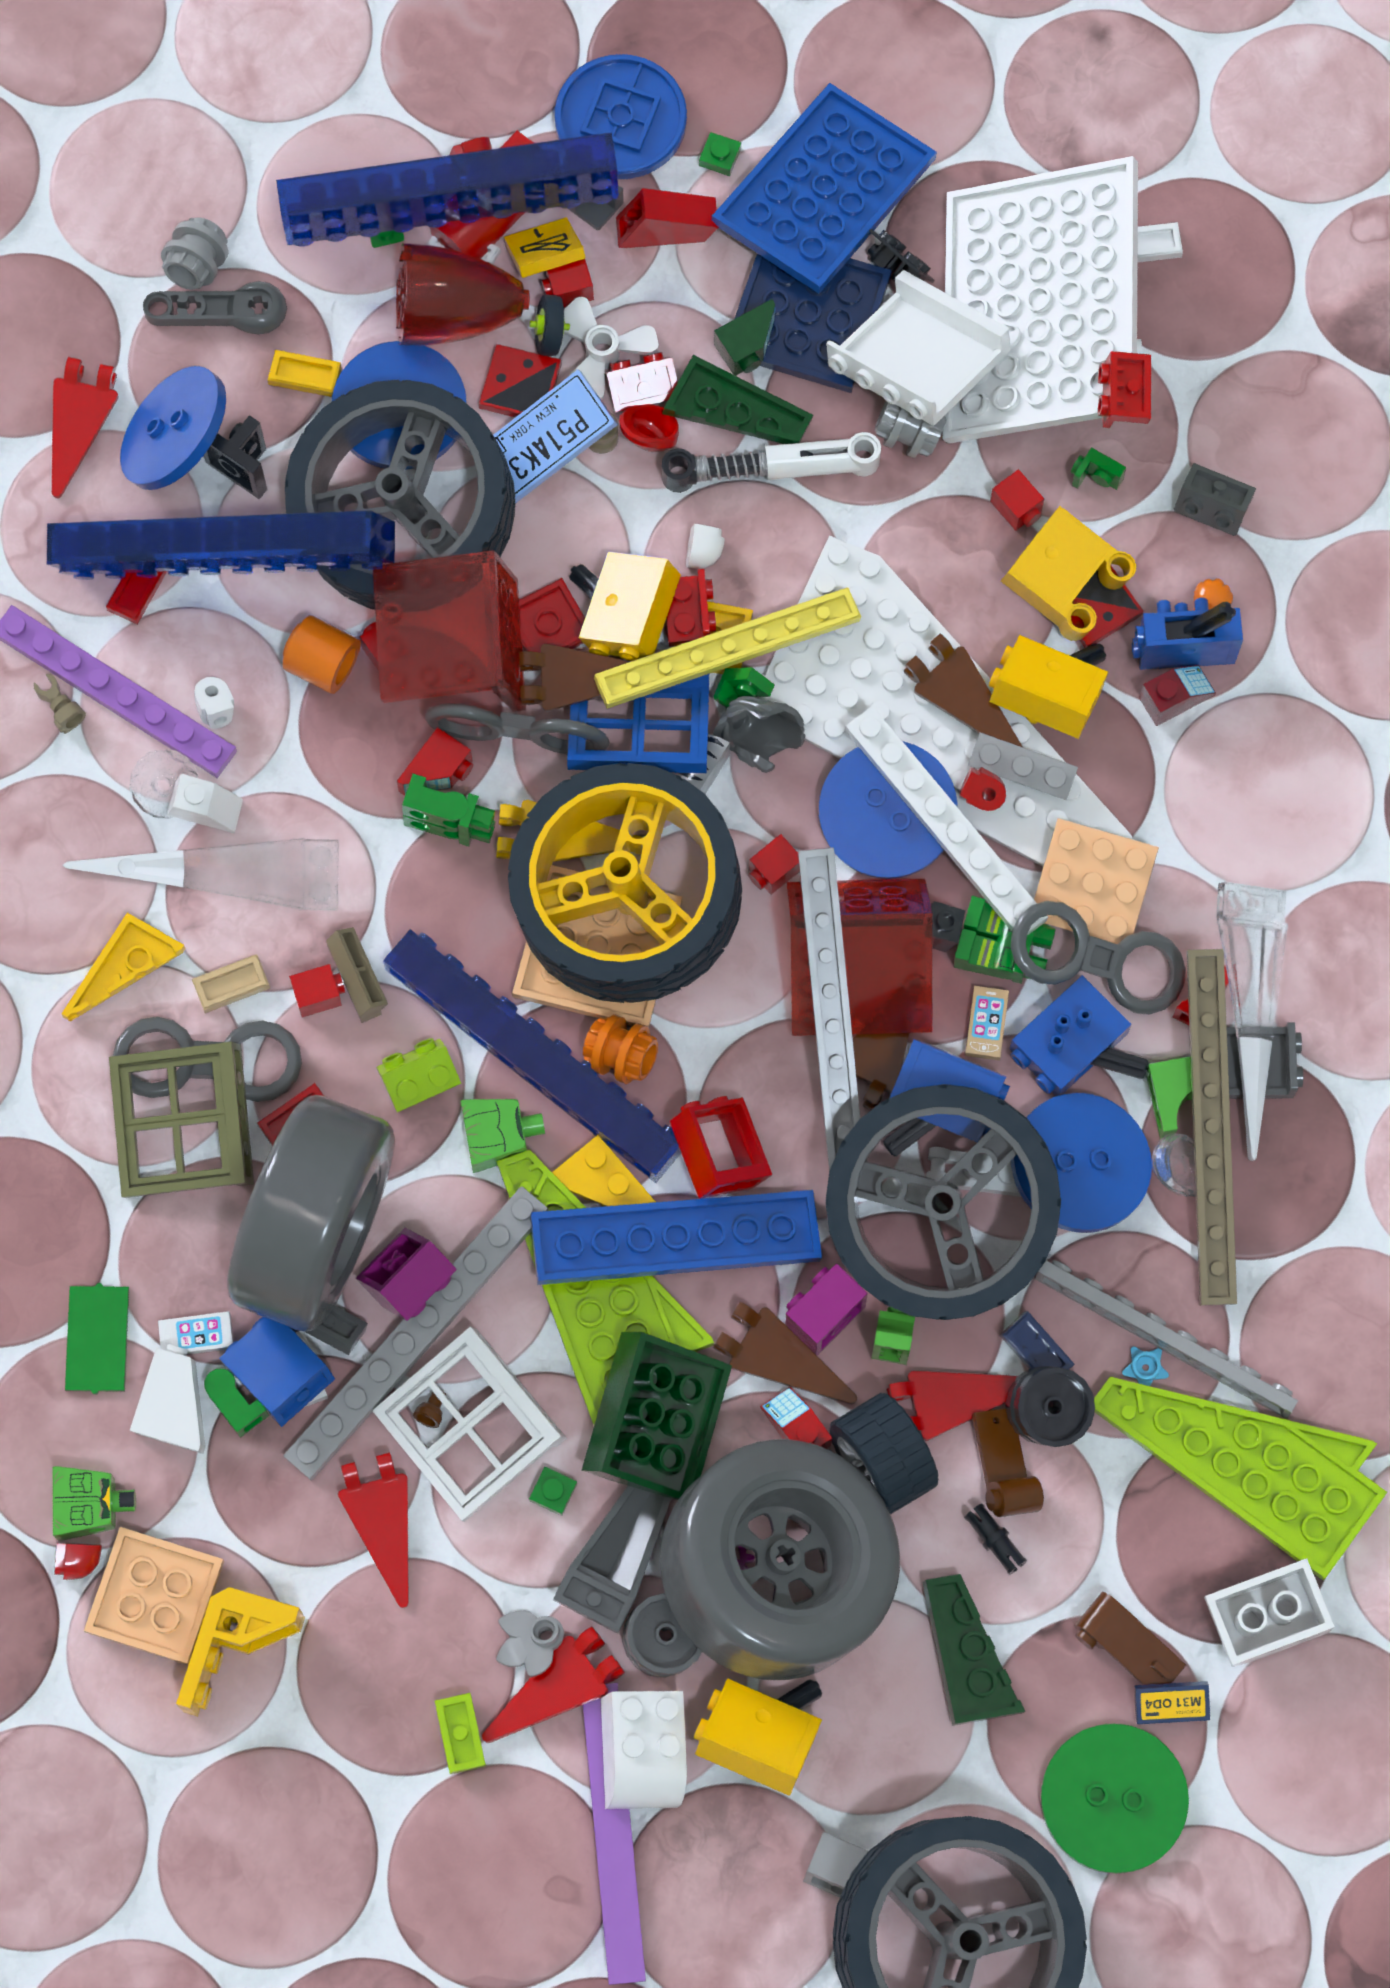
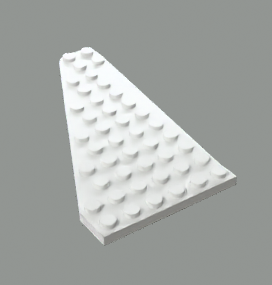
[756,535,1133,867]

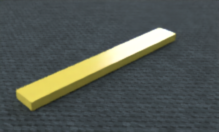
[594,587,861,709]

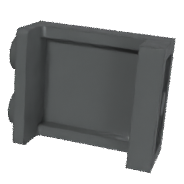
[1227,1022,1303,1099]

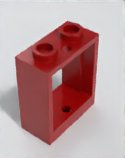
[670,1096,773,1199]

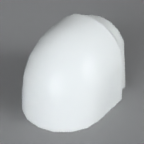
[686,524,725,568]
[194,677,234,729]

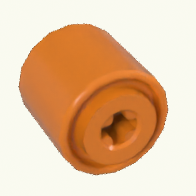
[282,615,361,694]

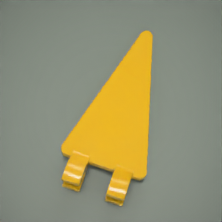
[496,800,642,862]

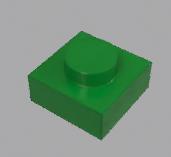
[699,132,742,176]
[529,1467,578,1516]

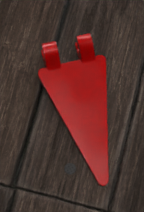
[51,357,119,498]
[886,1371,1017,1441]
[338,1452,409,1608]
[482,1626,625,1743]

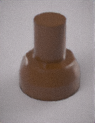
[413,1391,446,1428]

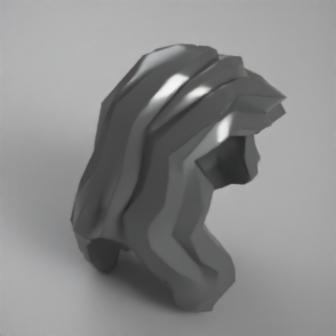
[713,696,806,773]

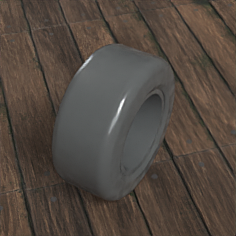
[227,1095,395,1332]
[660,1439,900,1680]

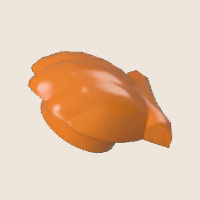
[1193,578,1233,610]

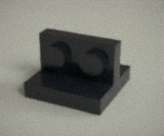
[204,415,267,499]

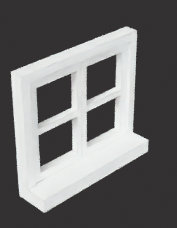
[372,1326,567,1522]

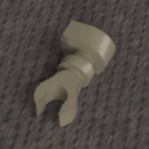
[34,674,86,734]

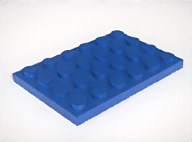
[712,83,937,294]

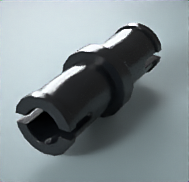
[964,1503,1027,1575]

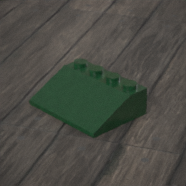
[582,1332,732,1500]

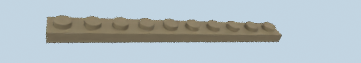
[1186,949,1237,1305]

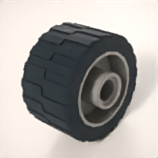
[829,1393,939,1514]

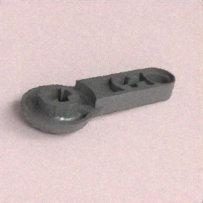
[143,281,287,335]

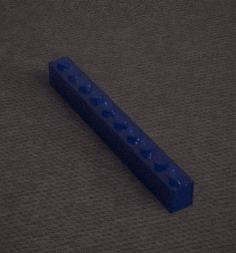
[383,929,681,1183]

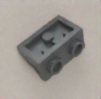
[1174,463,1256,536]

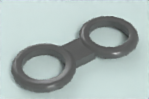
[425,703,610,755]
[1010,901,1186,1015]
[113,1017,302,1102]

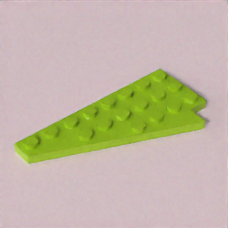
[496,1150,714,1426]
[1094,1377,1387,1581]

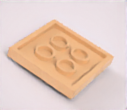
[1034,818,1159,944]
[84,1527,225,1665]

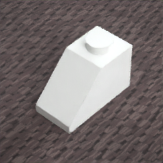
[167,774,243,833]

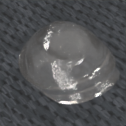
[1152,1133,1196,1197]

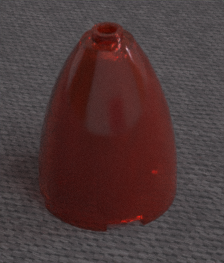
[396,243,530,346]

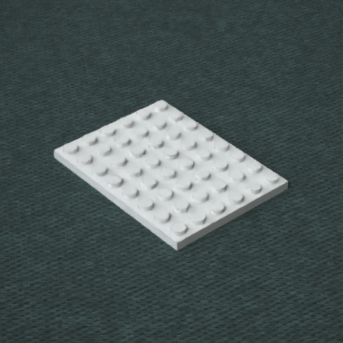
[942,156,1138,444]

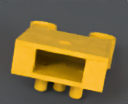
[1001,506,1136,641]

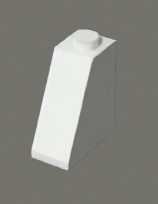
[130,1344,205,1454]

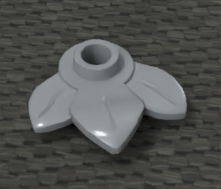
[496,1610,564,1677]

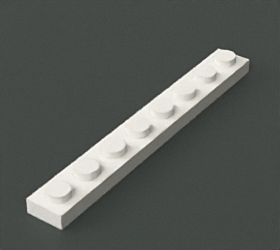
[845,706,1048,935]

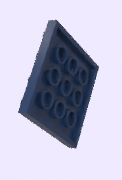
[734,253,892,393]

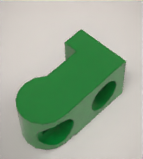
[204,1368,269,1438]

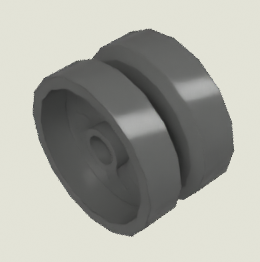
[622,1593,702,1678]

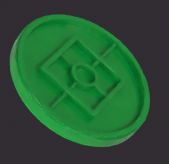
[1041,1724,1189,1874]

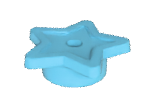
[1122,1347,1169,1386]

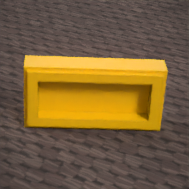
[268,350,342,397]

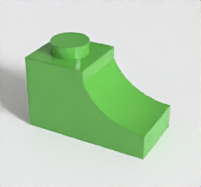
[1146,1057,1192,1140]
[871,1307,915,1365]

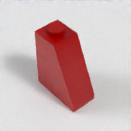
[616,188,719,248]

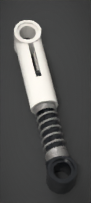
[661,432,881,493]

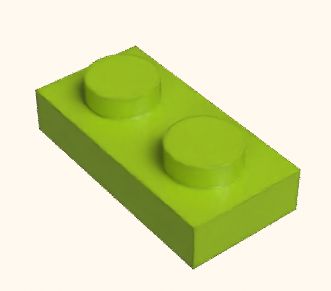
[435,1693,486,1774]

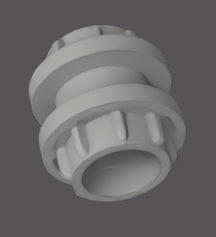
[161,218,229,290]
[874,401,946,458]

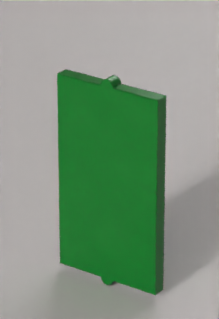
[65,1283,129,1395]

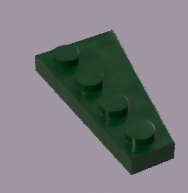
[662,355,813,444]
[923,1574,1026,1726]

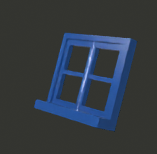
[567,659,710,774]

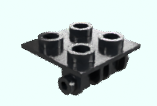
[867,229,935,283]

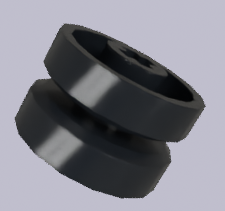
[1005,1366,1095,1447]

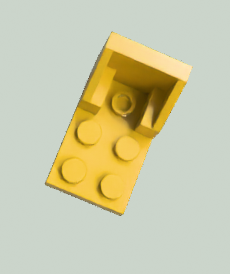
[176,1587,305,1717]

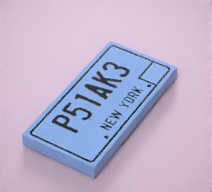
[493,369,618,504]

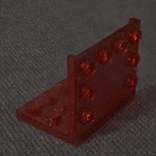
[373,550,526,712]
[787,878,933,1036]

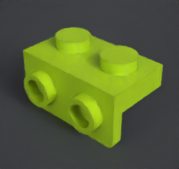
[376,1038,462,1112]

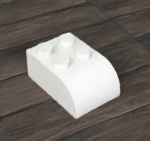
[1204,1558,1335,1667]
[601,1691,687,1809]

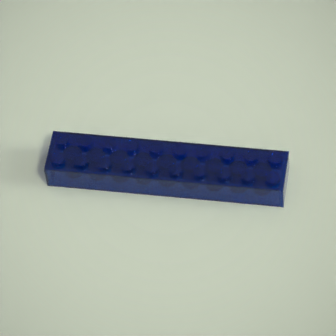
[276,133,619,247]
[46,511,395,580]

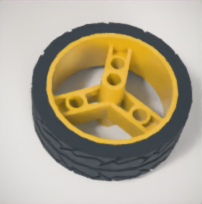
[508,763,743,1003]

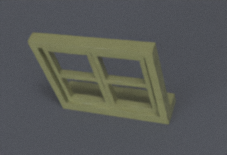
[109,1042,254,1198]

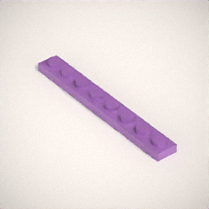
[0,605,237,779]

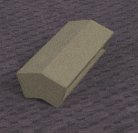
[326,927,388,1023]

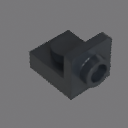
[924,901,966,952]

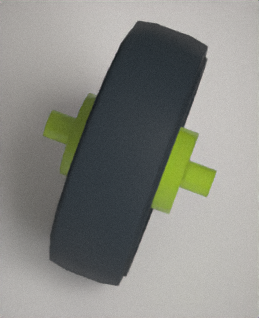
[529,295,570,356]

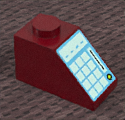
[1139,665,1216,726]

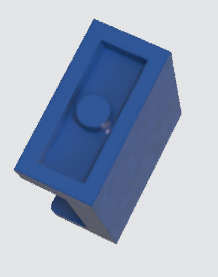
[219,1317,335,1427]

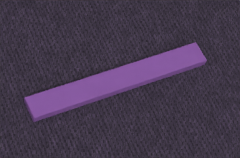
[583,1683,646,1985]

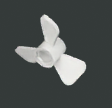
[564,297,659,400]

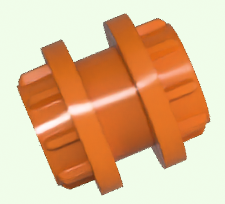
[583,1014,658,1084]

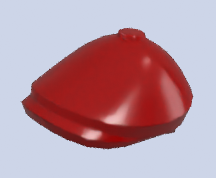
[619,405,679,452]

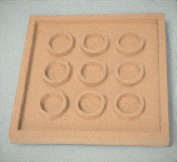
[512,865,683,1027]

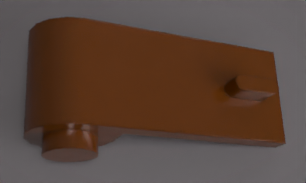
[972,1408,1044,1517]
[1074,1592,1186,1685]

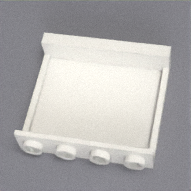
[826,270,1010,426]

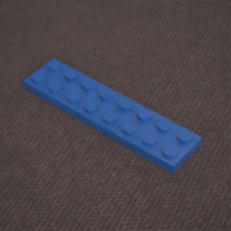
[530,1190,822,1285]

